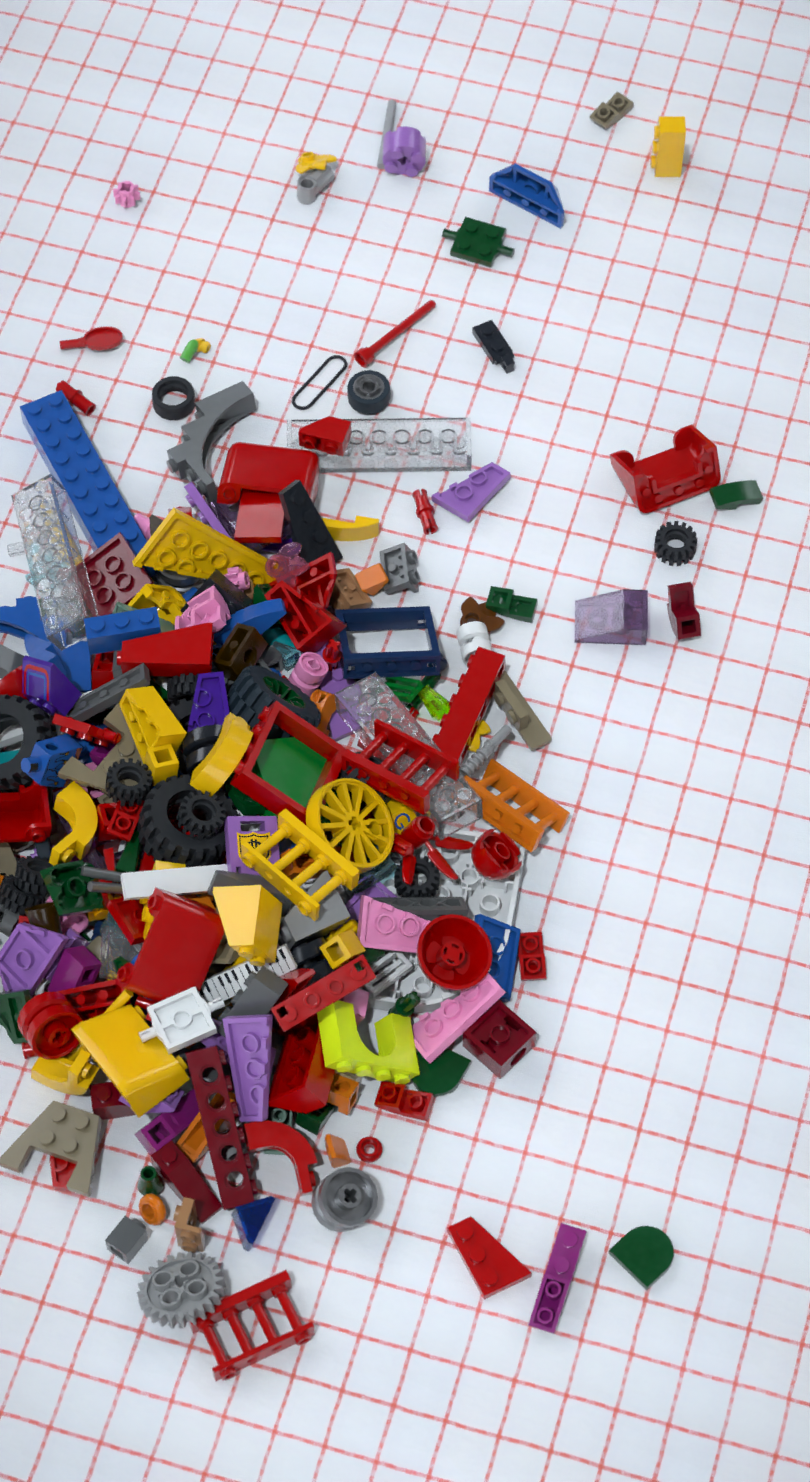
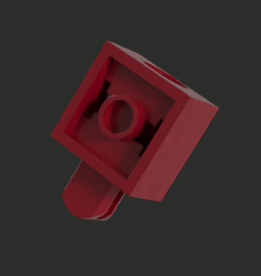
[463,999,537,1079]

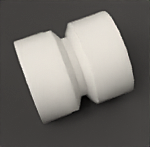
[456,621,492,665]

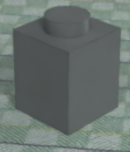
[105,1216,148,1264]

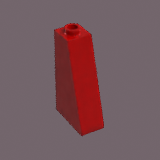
[117,623,214,677]

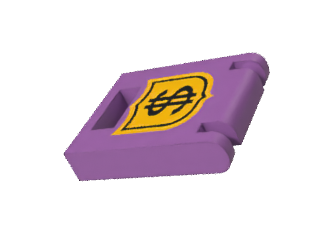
[224,816,280,876]

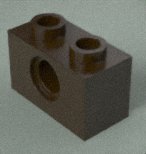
[212,623,268,681]

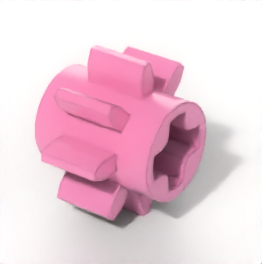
[113,181,141,208]
[224,567,250,592]

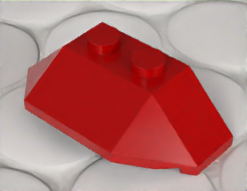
[268,552,337,608]
[33,979,131,1021]

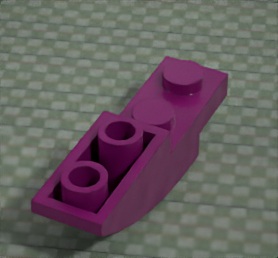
[528,1223,587,1334]

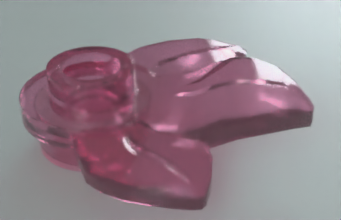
[265,542,310,586]

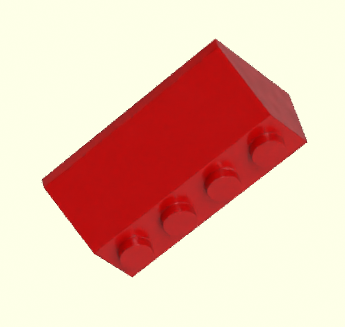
[268,1013,335,1114]

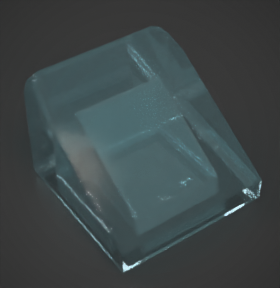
[273,641,301,672]

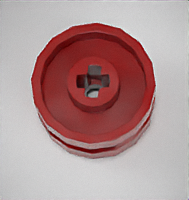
[17,991,83,1059]

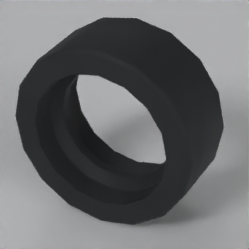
[152,376,195,420]

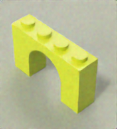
[317,1000,420,1085]

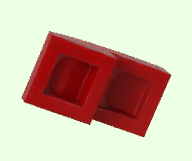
[99,847,117,907]

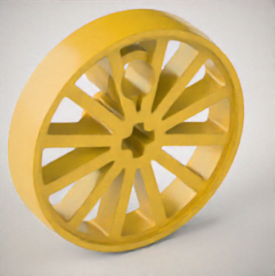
[306,778,394,874]

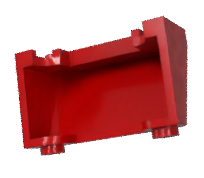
[610,424,721,513]
[217,442,320,504]
[0,780,52,843]
[115,887,225,1002]

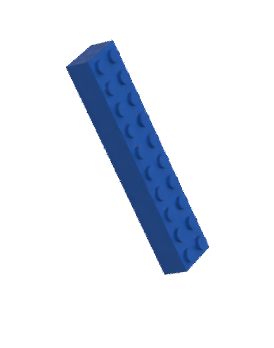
[20,390,156,577]

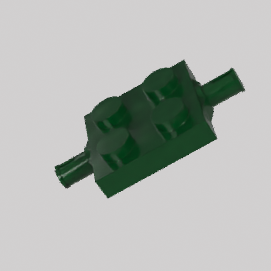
[442,217,515,268]

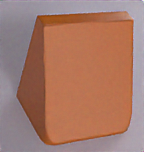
[355,563,389,596]
[325,1134,351,1168]

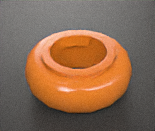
[139,1193,166,1226]

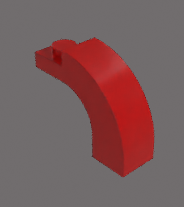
[243,1121,318,1196]

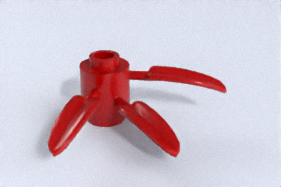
[401,816,474,885]

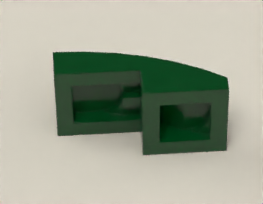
[709,480,763,509]
[486,586,538,623]
[223,772,266,816]

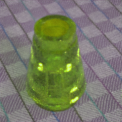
[418,684,450,721]

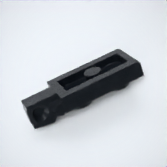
[472,320,515,374]

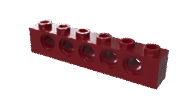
[185,1045,258,1210]

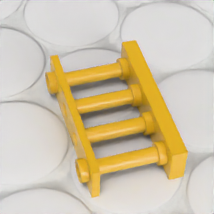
[241,808,360,921]

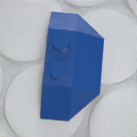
[489,163,564,229]

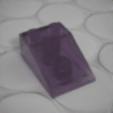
[574,589,648,645]

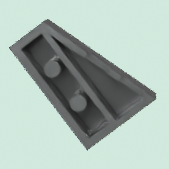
[217,966,288,1038]

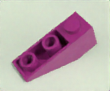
[134,1088,199,1155]

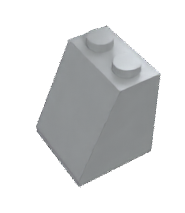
[278,871,350,950]

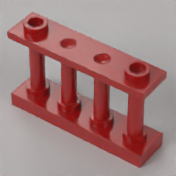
[341,719,459,815]
[188,1270,315,1381]

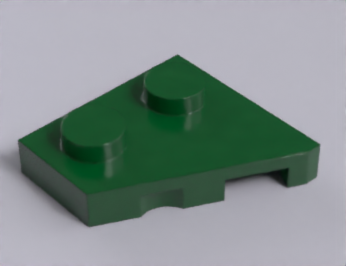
[0,989,31,1044]

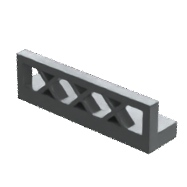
[371,897,468,921]

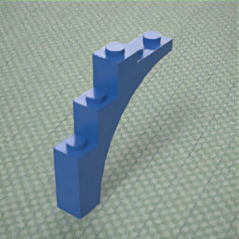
[0,596,92,692]

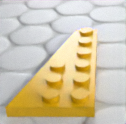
[132,507,288,587]

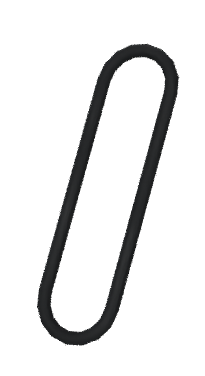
[292,355,347,410]

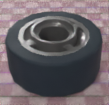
[347,370,390,414]

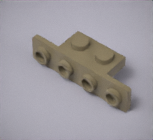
[493,670,552,751]

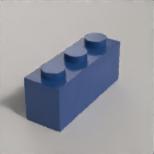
[84,607,161,655]

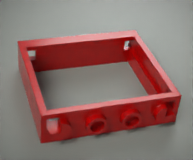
[230,701,347,825]
[271,954,376,1032]

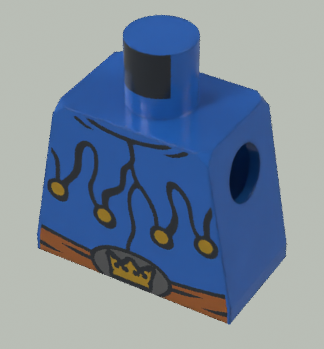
[21,734,82,787]

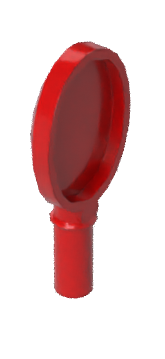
[59,326,123,350]

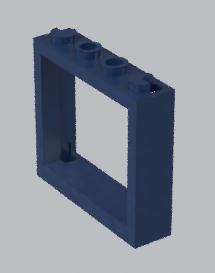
[335,606,441,679]

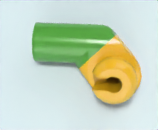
[180,338,211,363]

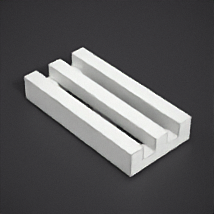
[363,951,413,998]

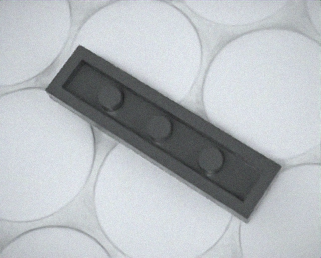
[65,663,150,722]

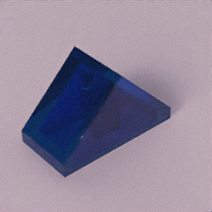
[231,1196,276,1252]

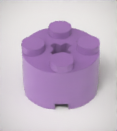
[383,126,426,177]

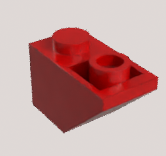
[298,416,352,457]

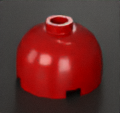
[471,829,522,881]

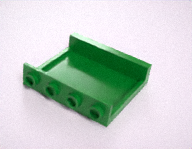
[241,737,338,823]

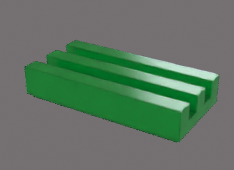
[374,677,424,703]

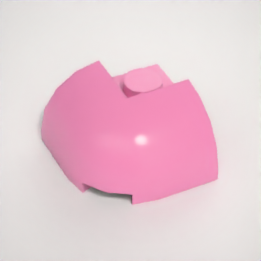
[175,585,231,633]

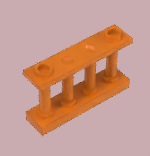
[453,759,570,852]

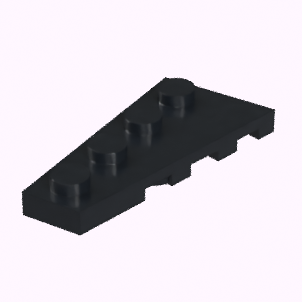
[278,480,343,566]

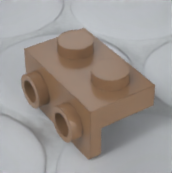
[173,1197,205,1253]

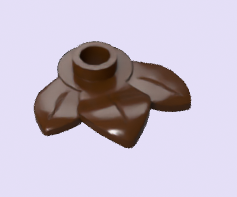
[460,597,505,632]

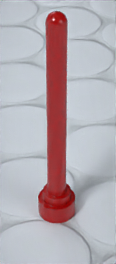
[354,300,436,367]

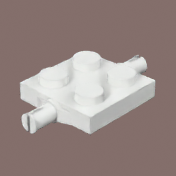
[138,986,225,1054]

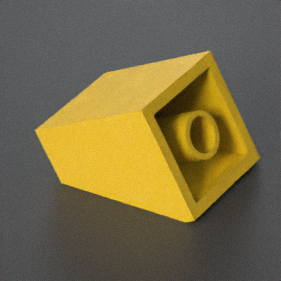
[213,885,282,966]

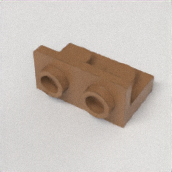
[329,568,372,611]

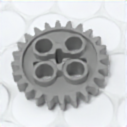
[137,1251,226,1329]

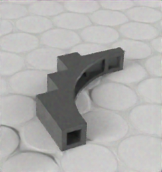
[166,381,257,502]

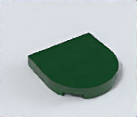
[412,1048,471,1097]
[608,1226,674,1291]

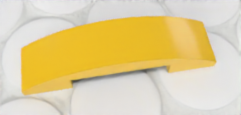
[322,515,379,541]

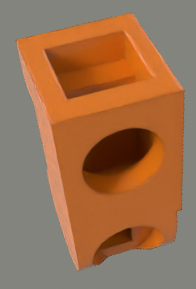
[310,689,338,736]
[327,1073,359,1115]

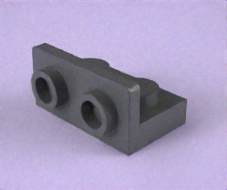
[379,543,420,595]

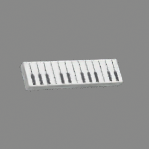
[199,944,298,1003]

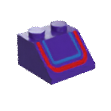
[22,655,82,716]

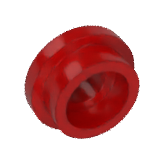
[356,1136,383,1163]

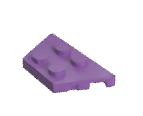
[0,922,69,997]

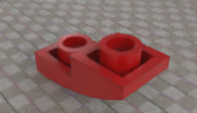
[106,800,145,842]
[518,932,547,981]
[374,1081,434,1121]

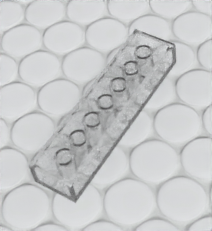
[287,417,472,473]
[11,474,98,651]
[334,672,483,840]

